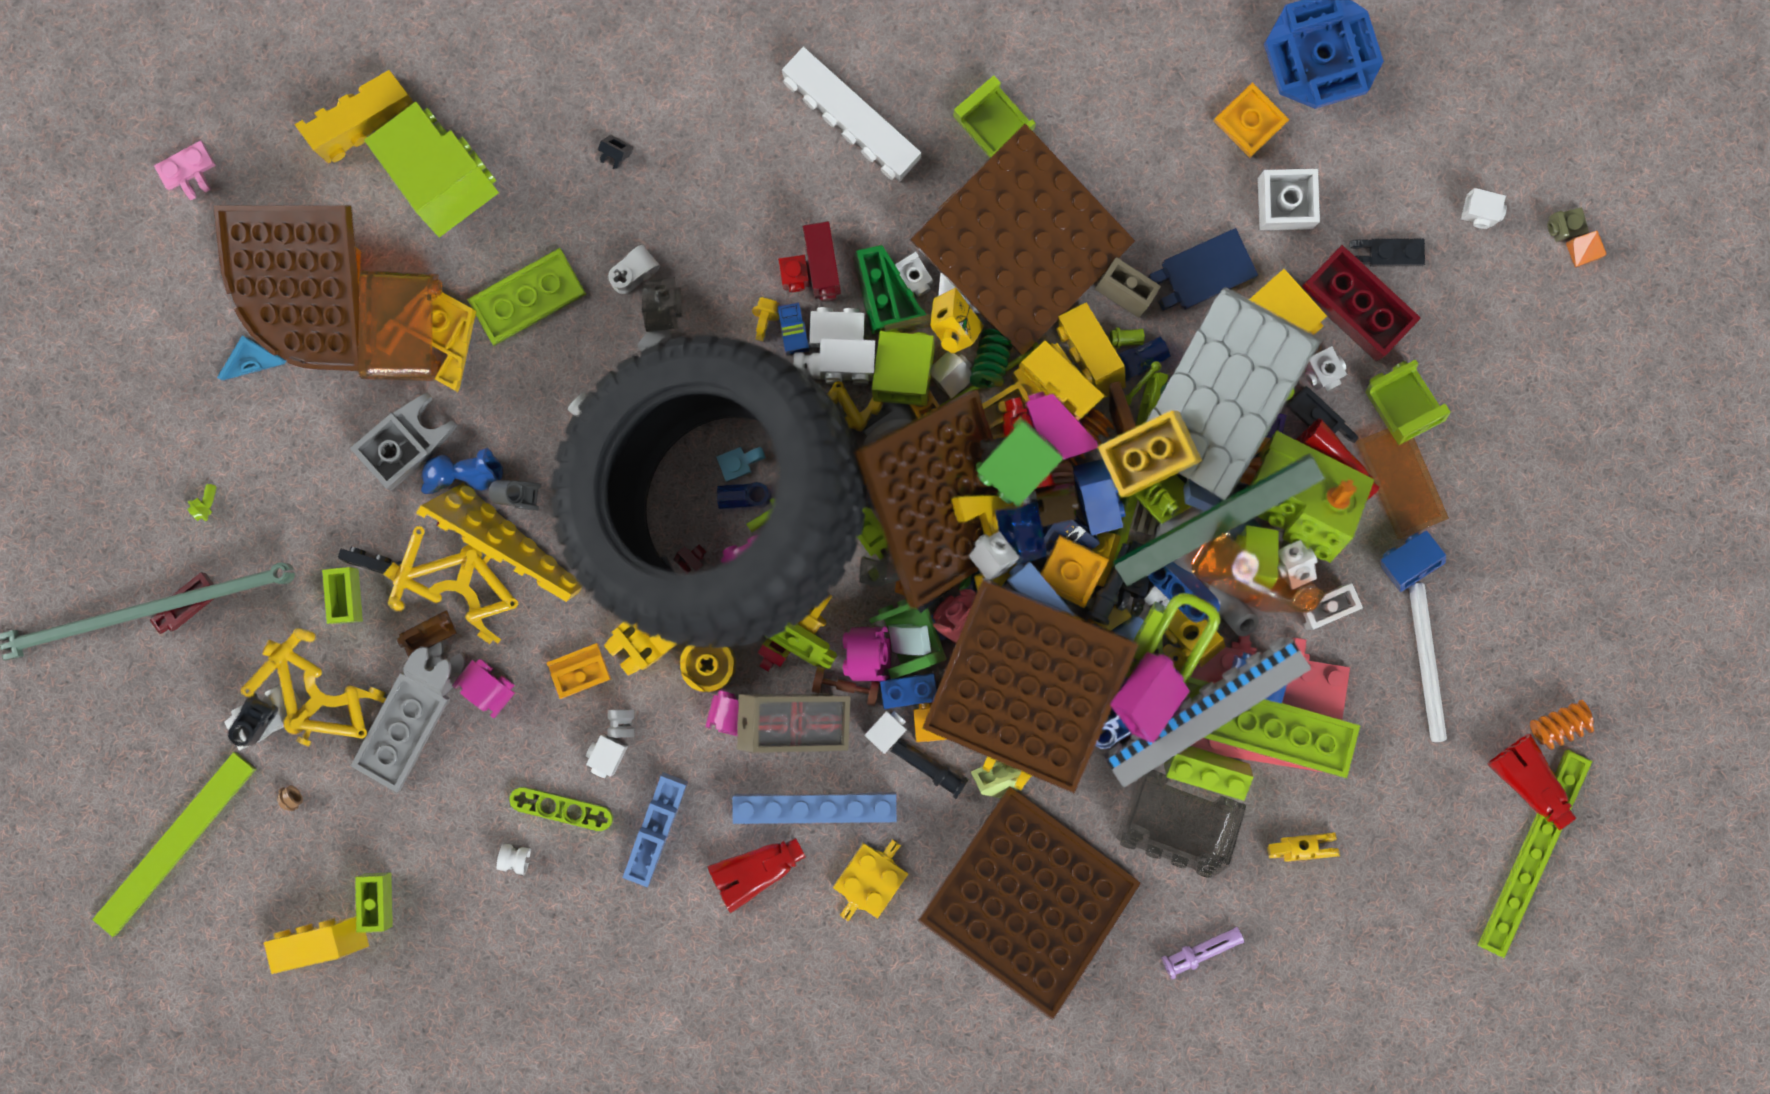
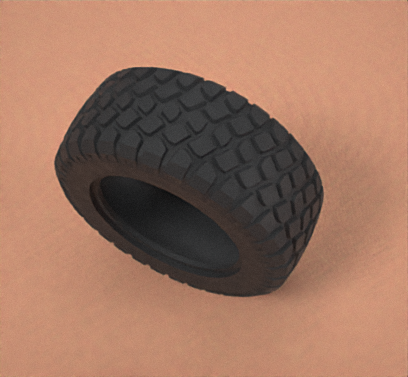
[551,335,867,648]

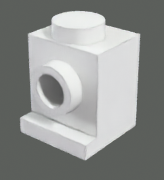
[895,252,933,297]

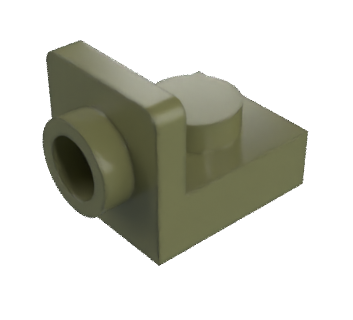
[1547,207,1589,242]

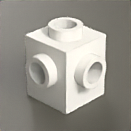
[1305,346,1347,391]
[1278,540,1317,590]

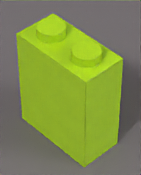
[872,330,935,406]

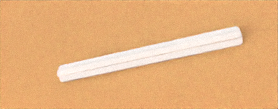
[1409,582,1447,742]

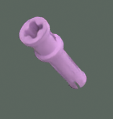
[1161,927,1244,980]

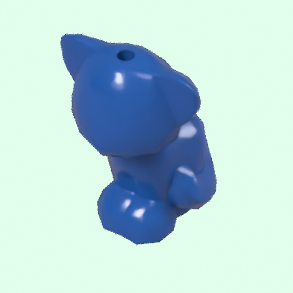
[421,448,503,494]

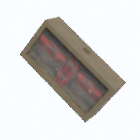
[737,694,850,753]

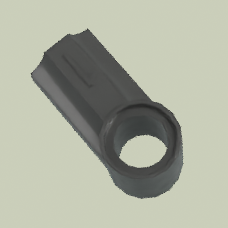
[862,403,916,437]

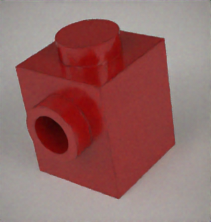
[778,254,810,293]

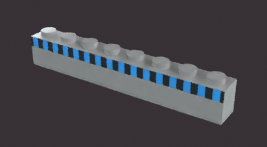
[1103,637,1311,788]

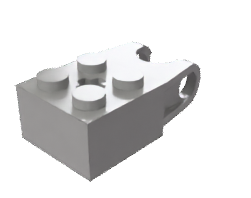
[350,393,457,491]

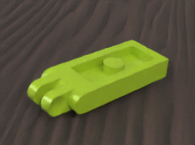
[857,503,890,560]
[765,622,837,669]

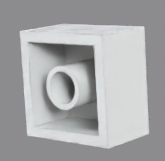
[1258,169,1320,230]
[819,339,875,385]

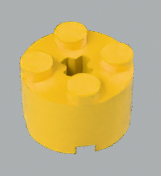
[680,644,737,692]

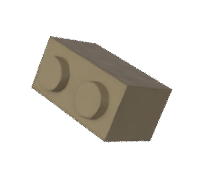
[1095,257,1161,318]

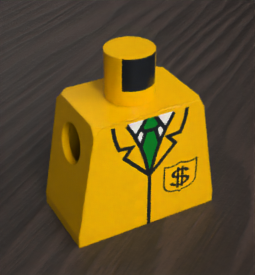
[931,287,984,354]

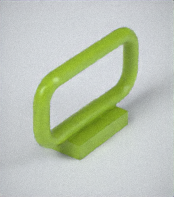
[1133,593,1220,685]

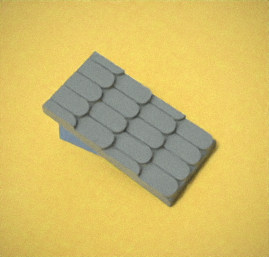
[1146,288,1322,500]

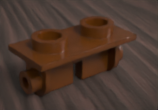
[397,610,457,658]

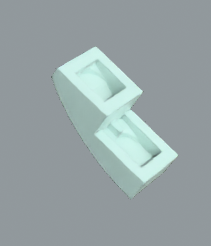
[888,624,931,655]

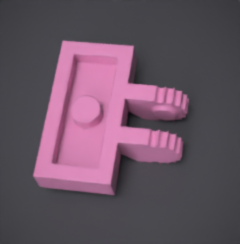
[154,141,216,200]

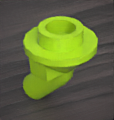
[187,484,217,522]

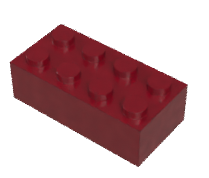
[1301,245,1421,362]

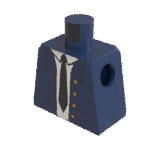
[1033,515,1100,569]

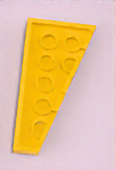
[416,483,583,602]

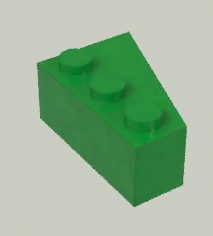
[853,245,928,335]

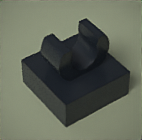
[597,135,634,170]

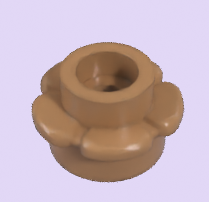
[277,786,303,811]

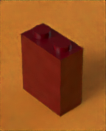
[803,221,841,302]

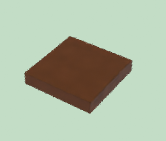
[1109,381,1136,436]

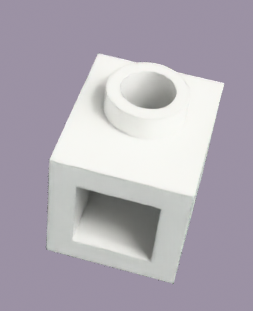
[1461,188,1507,229]
[931,351,972,399]
[969,532,1019,581]
[864,711,907,754]
[586,734,628,778]

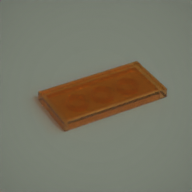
[1356,428,1449,539]

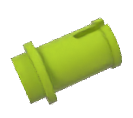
[1110,327,1145,349]

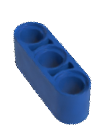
[1148,562,1220,622]

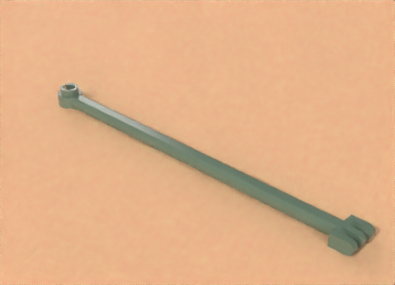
[0,562,295,661]

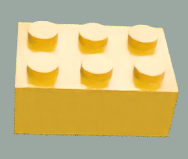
[1098,410,1202,497]

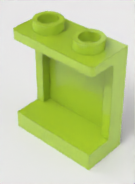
[953,75,1036,158]
[1365,359,1451,445]

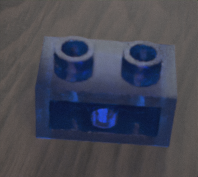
[995,502,1047,564]

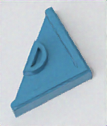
[217,336,286,381]

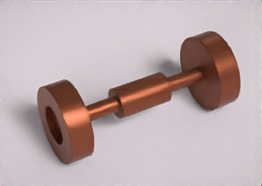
[812,666,880,707]

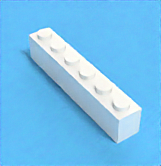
[782,47,921,182]

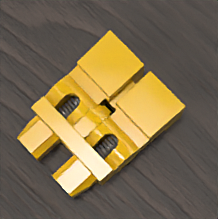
[604,622,678,676]

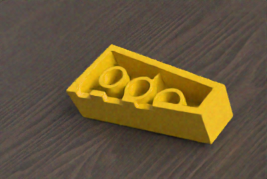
[294,70,414,164]

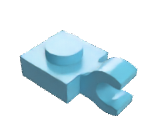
[716,447,766,482]

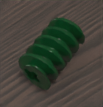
[969,328,1013,389]

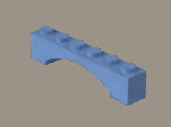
[733,792,897,824]

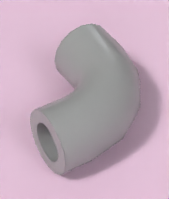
[1199,579,1259,636]

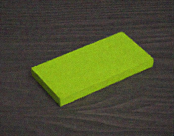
[467,248,587,346]

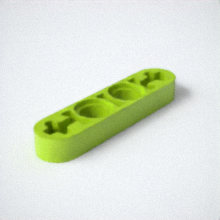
[509,787,613,831]

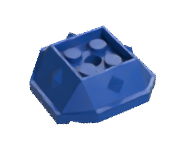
[1264,0,1384,109]

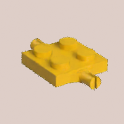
[833,839,908,922]

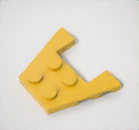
[368,285,476,392]
[951,496,1036,589]

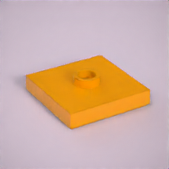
[1213,82,1290,158]
[1040,535,1109,608]

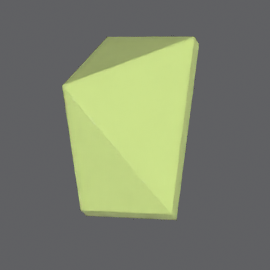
[971,761,1021,798]

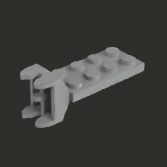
[351,641,466,793]

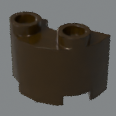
[1035,483,1079,526]

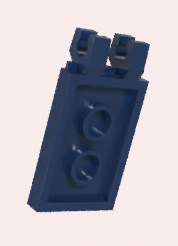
[1148,228,1258,312]

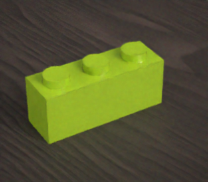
[1164,746,1254,801]

